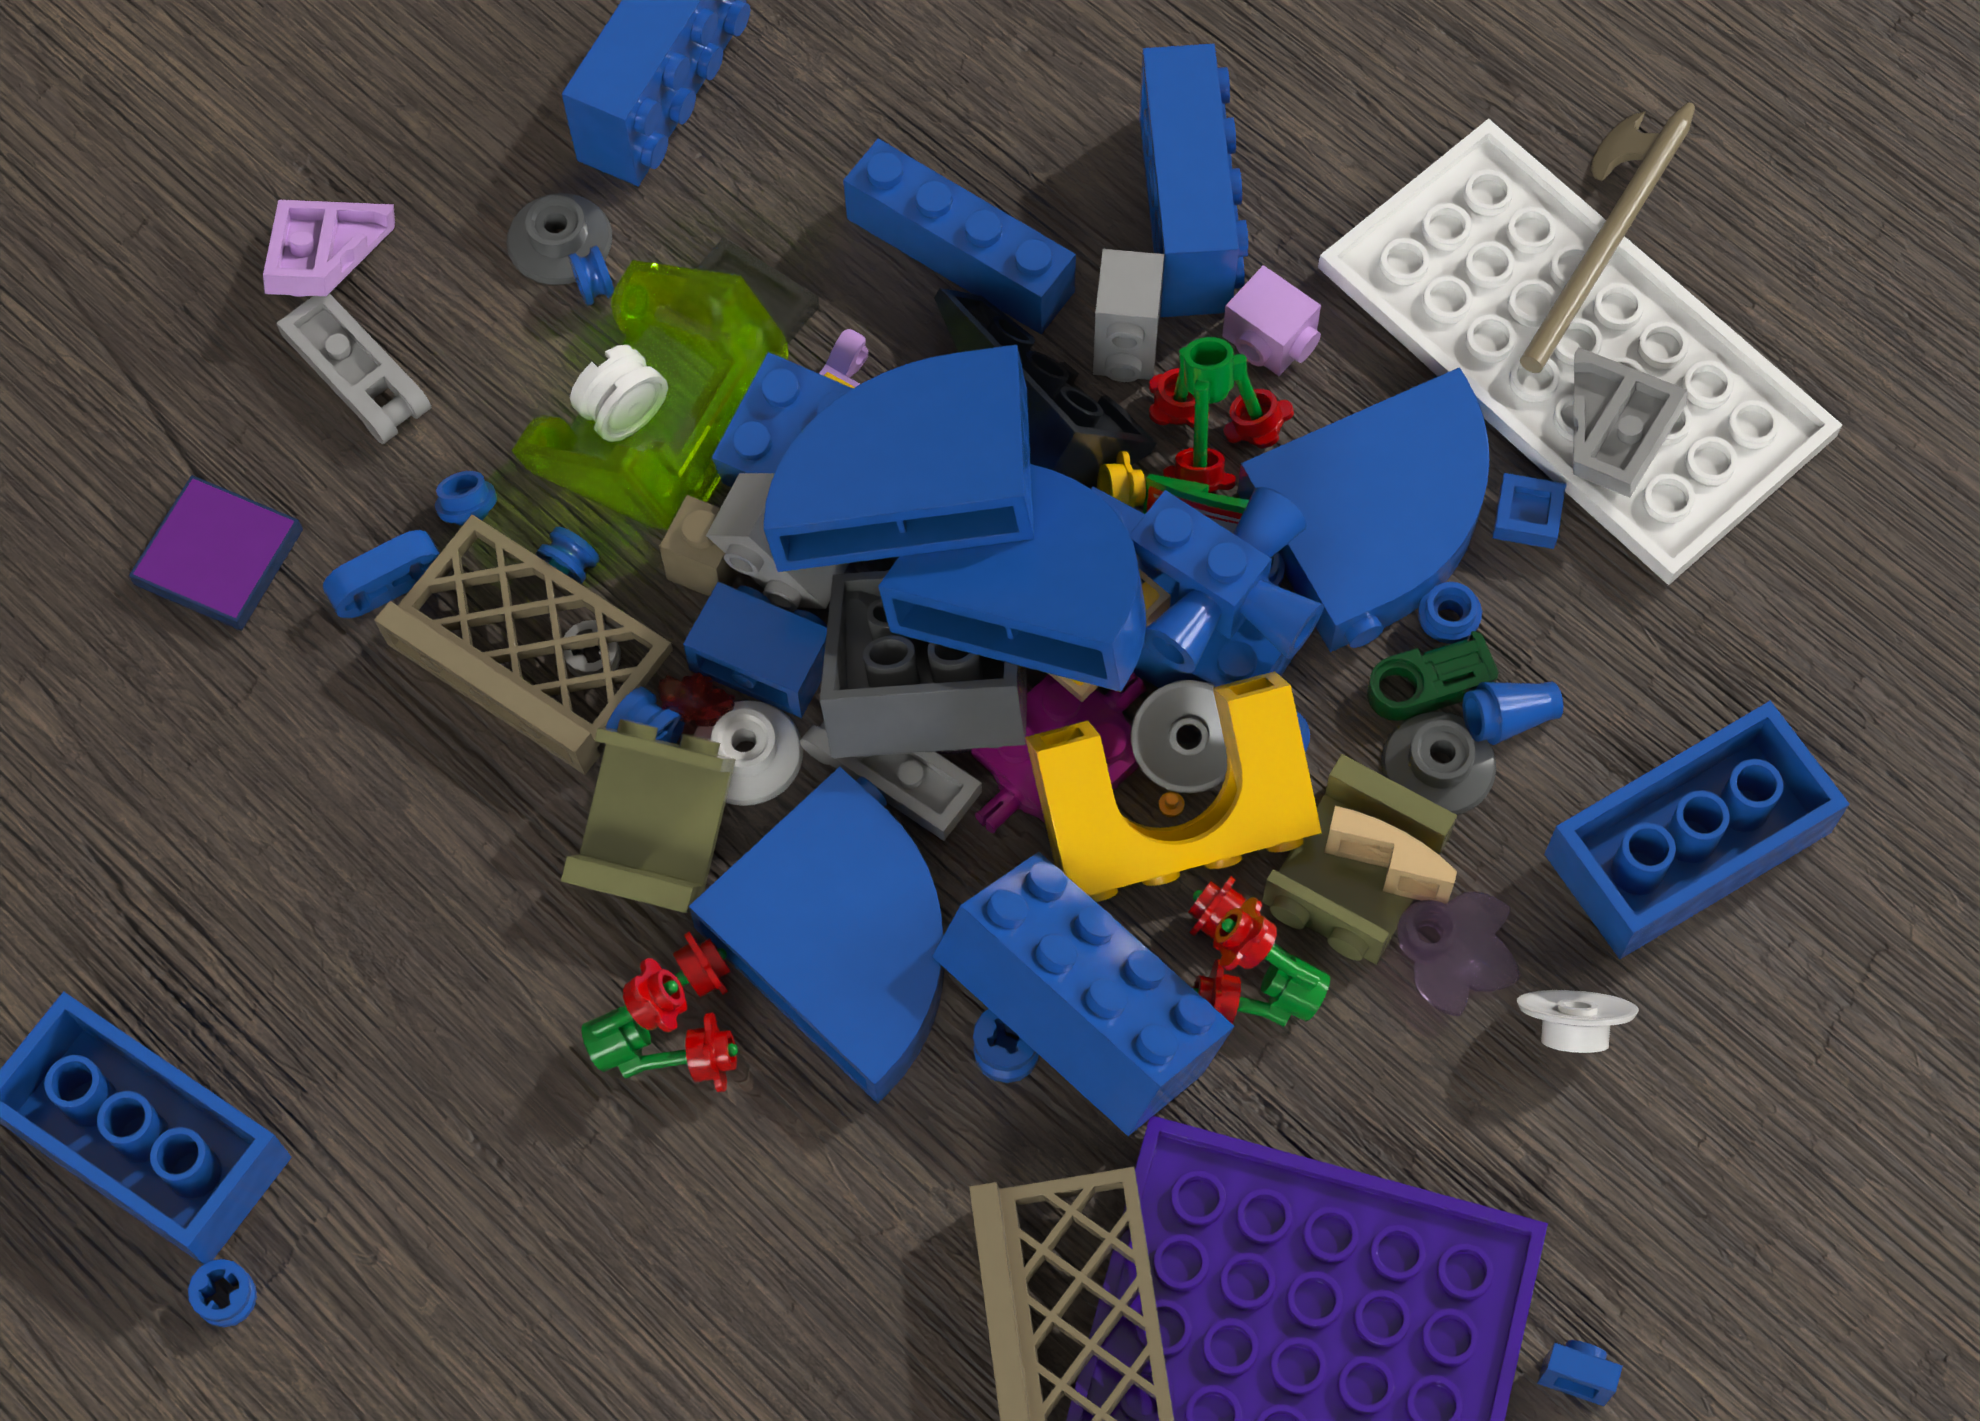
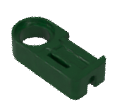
[1367,631,1499,721]

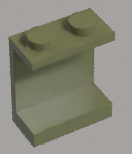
[561,719,736,913]
[1262,754,1457,965]

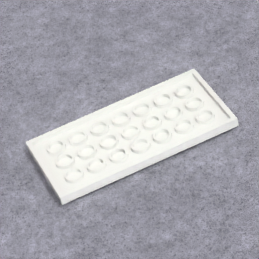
[1318,118,1842,585]

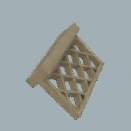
[374,515,673,775]
[969,1167,1174,1421]

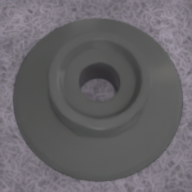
[506,193,612,285]
[1131,680,1227,793]
[1381,712,1496,815]

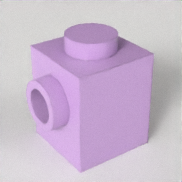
[1222,265,1321,376]

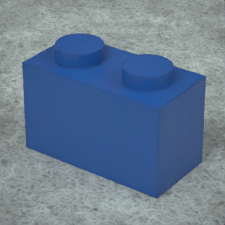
[683,582,827,718]

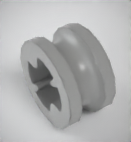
[564,620,621,677]

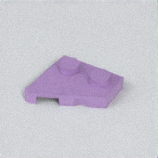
[263,200,395,297]

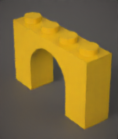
[1025,671,1322,902]

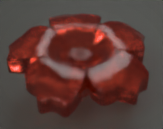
[658,672,735,727]

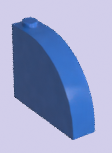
[764,345,1034,572]
[1237,367,1490,652]
[878,464,1146,692]
[689,766,944,1104]

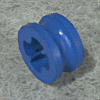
[568,245,615,306]
[536,527,600,584]
[188,1259,257,1328]

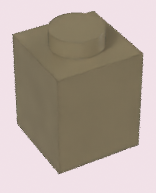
[659,495,739,596]

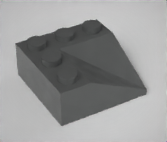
[820,570,1028,758]

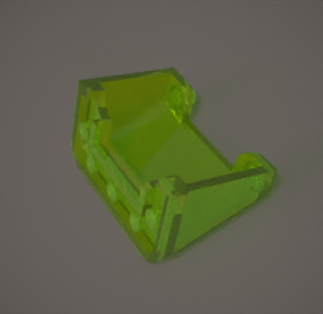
[512,260,789,532]

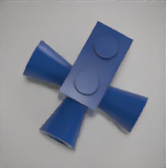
[1130,487,1324,673]

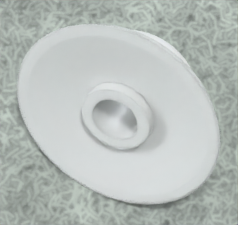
[693,700,803,806]
[1517,990,1639,1053]

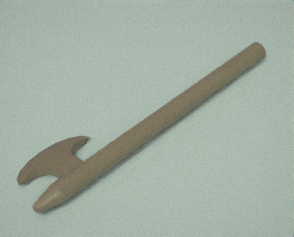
[1520,102,1695,373]

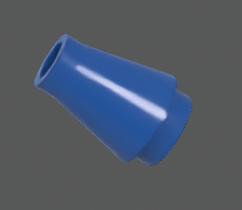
[1462,681,1564,745]

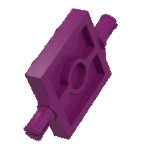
[971,673,1147,834]

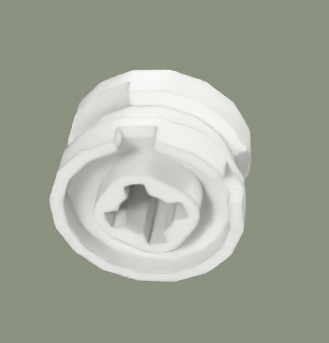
[570,345,668,442]

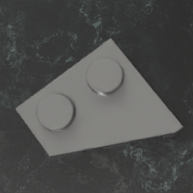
[1573,347,1687,498]

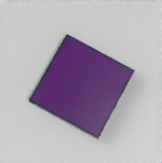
[129,475,303,631]

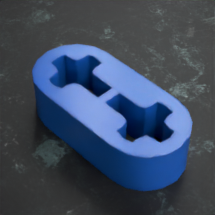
[323,530,440,619]

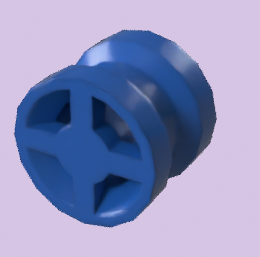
[606,686,686,744]
[973,1009,1039,1083]

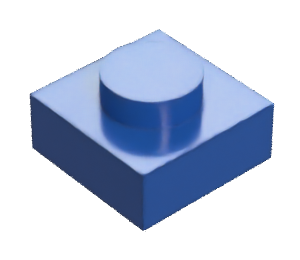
[1492,473,1566,549]
[1537,1340,1623,1406]

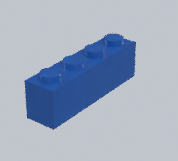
[843,138,1076,334]

